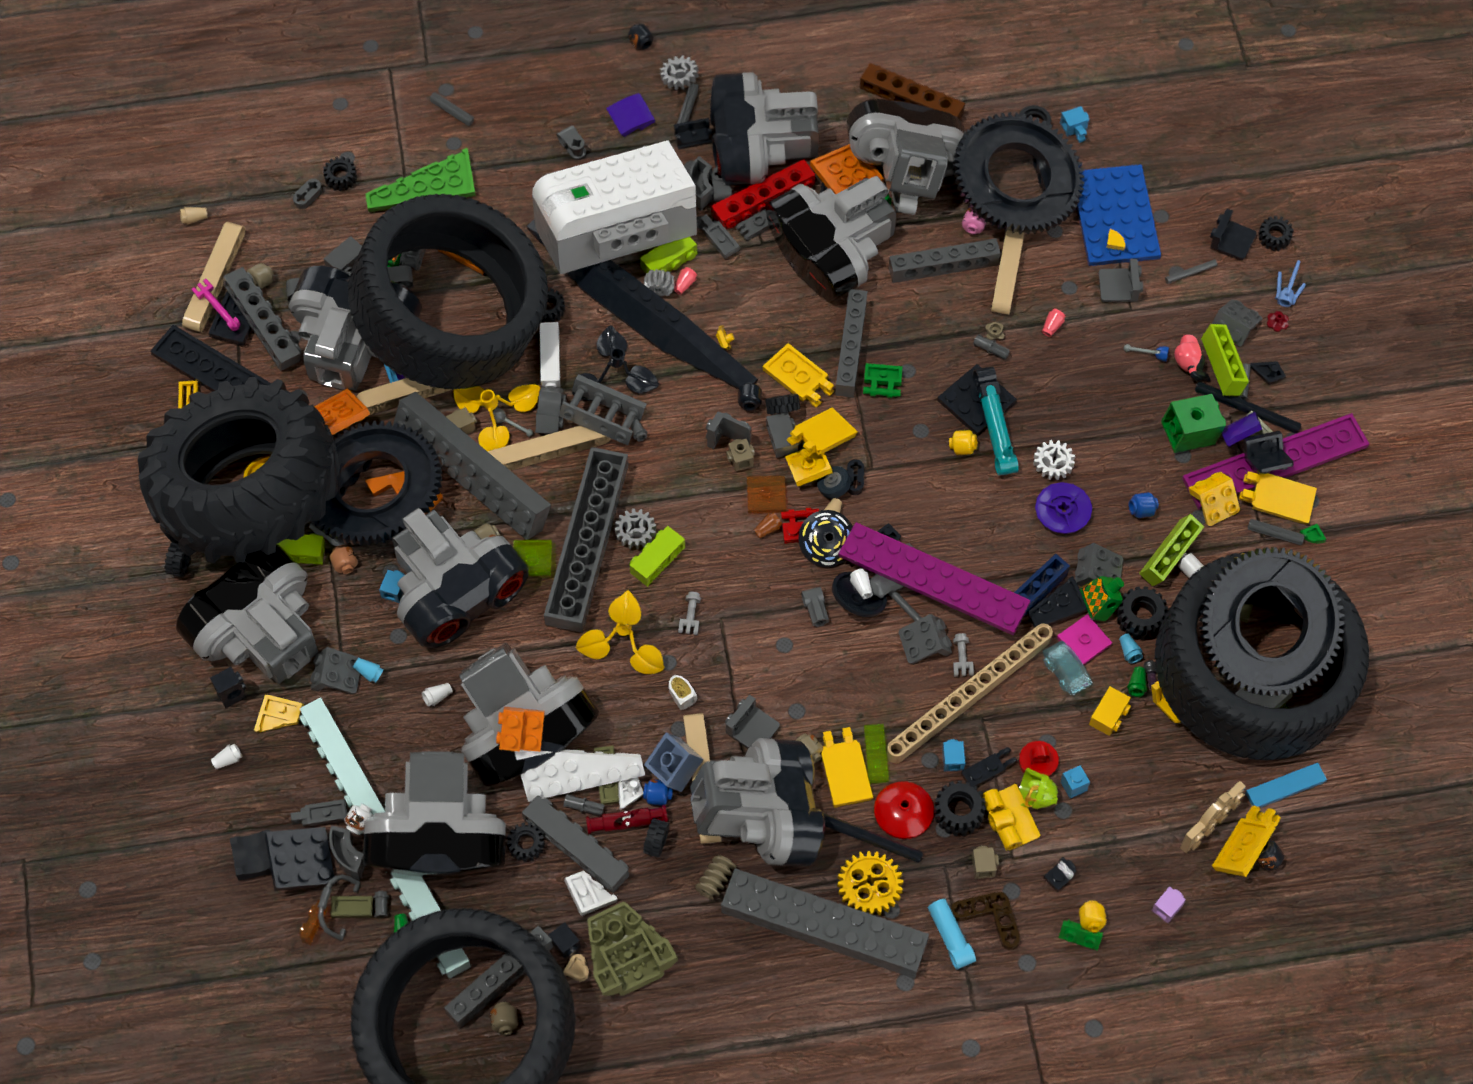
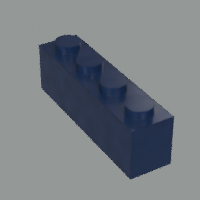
[1014,554,1070,617]

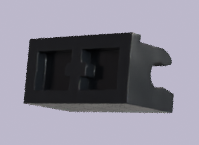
[674,118,712,150]

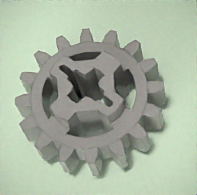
[660,56,699,90]
[615,509,656,549]

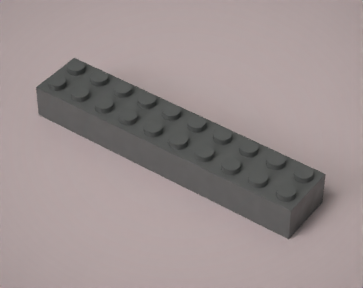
[393,392,551,540]
[544,447,629,633]
[721,869,929,979]

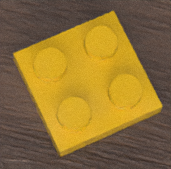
[785,450,833,487]

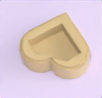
[563,954,589,981]

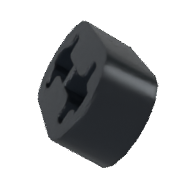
[847,459,864,495]

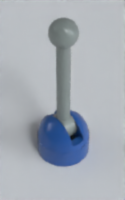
[1124,344,1169,362]

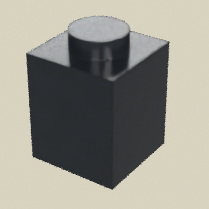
[548,922,581,959]

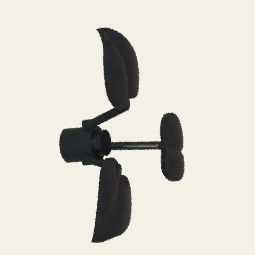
[572,325,659,401]

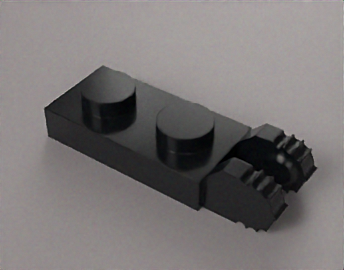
[961,747,1018,787]

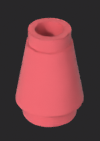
[673,267,697,295]
[1042,309,1066,337]

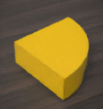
[1106,229,1125,251]

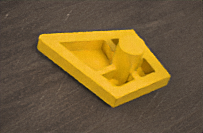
[716,325,735,350]

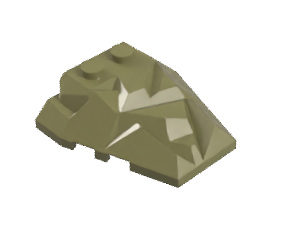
[587,902,678,996]

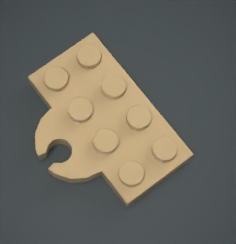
[1180,781,1246,853]

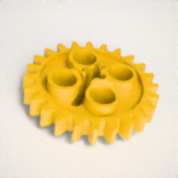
[837,851,903,916]

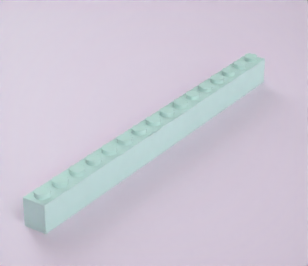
[299,697,471,979]

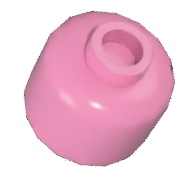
[962,208,986,234]

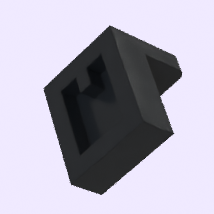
[1043,857,1077,893]

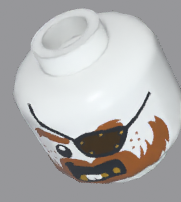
[344,804,374,835]

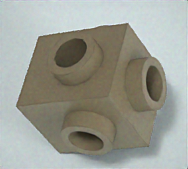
[726,438,755,471]

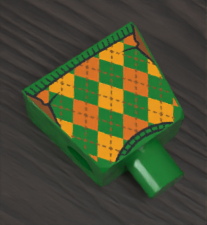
[1080,576,1124,622]

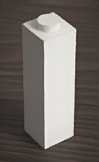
[540,322,561,388]

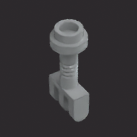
[678,592,701,635]
[953,633,974,677]

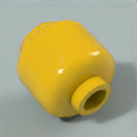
[949,430,978,455]
[1079,901,1107,933]

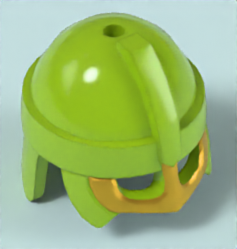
[1019,768,1058,809]

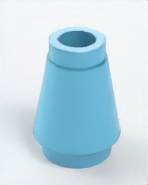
[1119,634,1143,664]
[353,657,383,683]

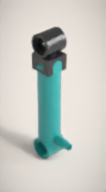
[973,366,1019,476]

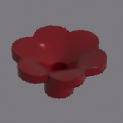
[1267,311,1289,332]

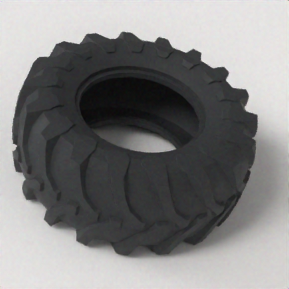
[138,377,340,563]

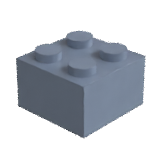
[644,732,704,792]

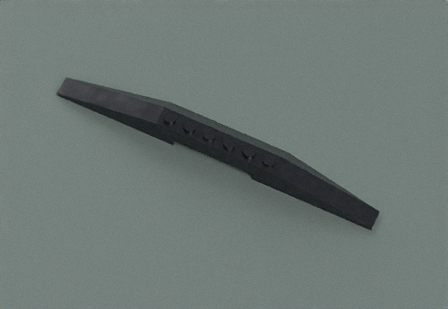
[527,220,758,389]

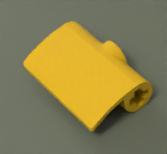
[982,784,1040,850]

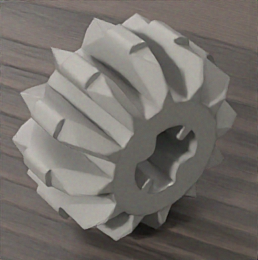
[644,269,675,297]

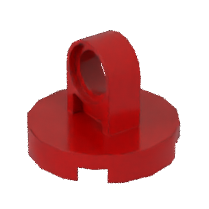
[1019,741,1059,778]

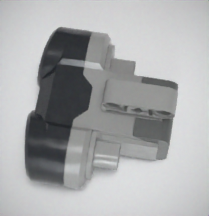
[710,72,819,186]
[289,265,422,391]
[392,508,529,648]
[690,738,825,867]

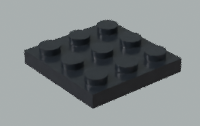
[937,364,1017,436]
[265,827,336,891]

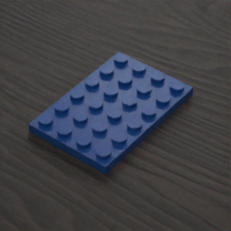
[1077,164,1161,266]

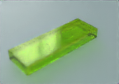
[864,724,889,783]

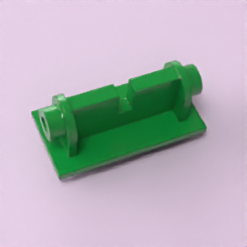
[1058,919,1103,951]

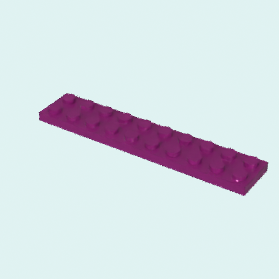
[1182,413,1369,510]
[838,522,1031,635]

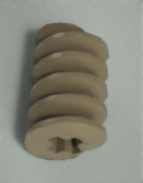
[695,855,737,900]

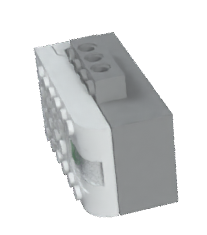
[532,140,697,274]

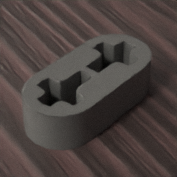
[293,179,322,209]

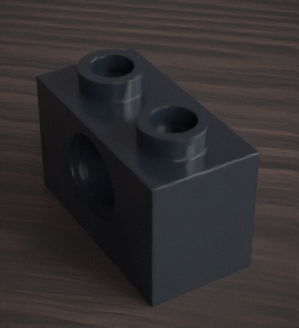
[210,667,247,709]

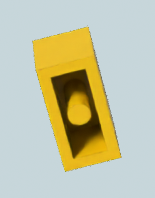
[1089,686,1131,736]

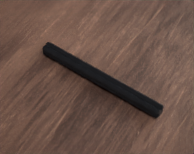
[1195,382,1302,433]
[822,812,923,863]

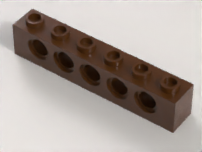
[860,63,965,128]

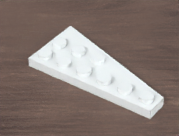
[514,749,645,802]

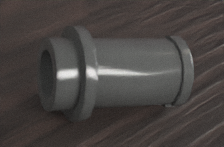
[630,417,647,442]
[373,891,389,918]

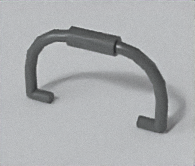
[318,874,360,941]

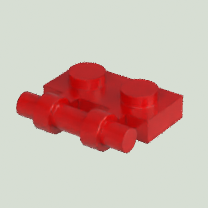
[781,507,819,544]

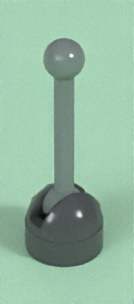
[490,407,533,437]

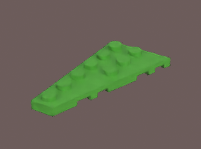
[365,148,476,212]

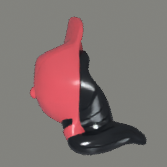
[1174,335,1210,382]

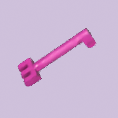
[191,278,240,331]

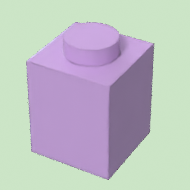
[1152,887,1186,923]

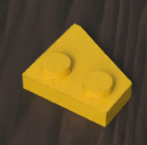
[254,694,304,733]

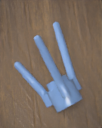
[1275,260,1306,307]

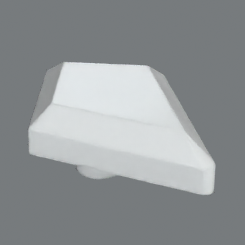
[618,777,644,810]

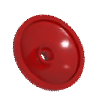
[874,781,934,839]

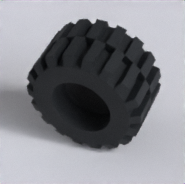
[1116,586,1168,640]
[934,781,986,836]

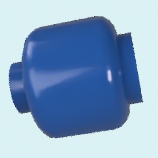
[1129,492,1159,518]
[643,779,673,806]

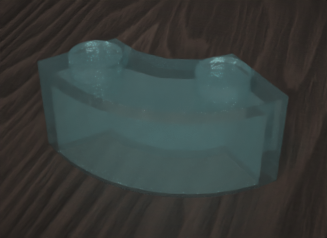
[1042,641,1093,695]

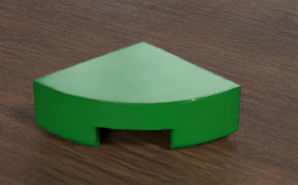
[1300,524,1327,544]

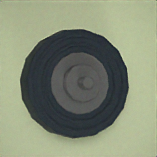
[817,466,851,499]

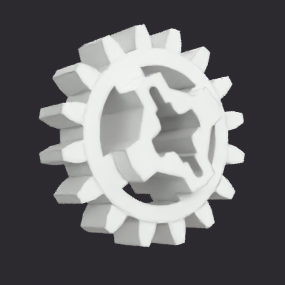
[1034,440,1075,480]

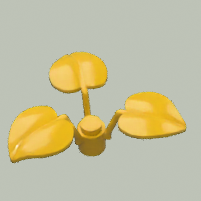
[453,385,541,451]
[576,590,665,674]

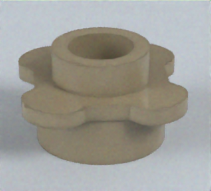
[985,322,1004,340]

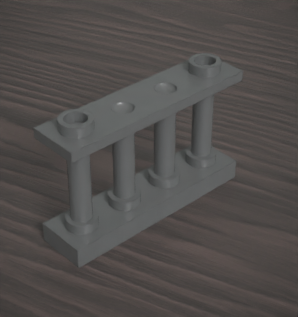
[559,374,647,445]

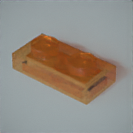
[299,900,328,945]

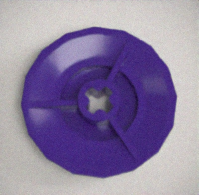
[1035,482,1092,534]

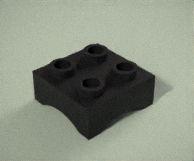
[230,829,271,881]

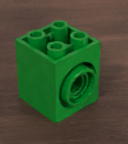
[1161,394,1226,453]

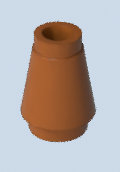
[753,512,782,539]

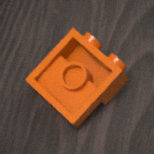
[496,707,545,752]

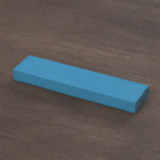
[1245,763,1327,808]

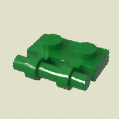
[863,363,903,398]

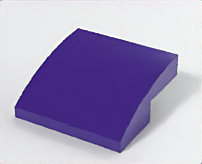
[606,93,656,137]
[1222,412,1262,447]

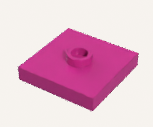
[1057,614,1112,667]

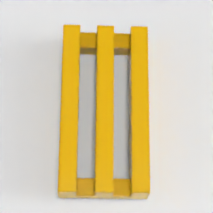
[178,381,199,408]

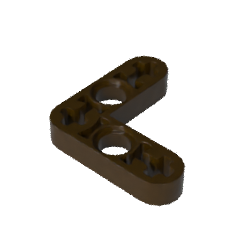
[951,892,1020,950]

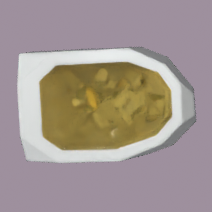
[668,675,697,710]

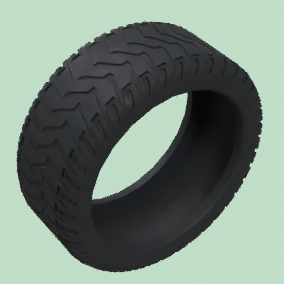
[348,194,548,389]
[1154,551,1369,760]
[350,908,576,1084]

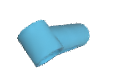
[928,899,976,970]

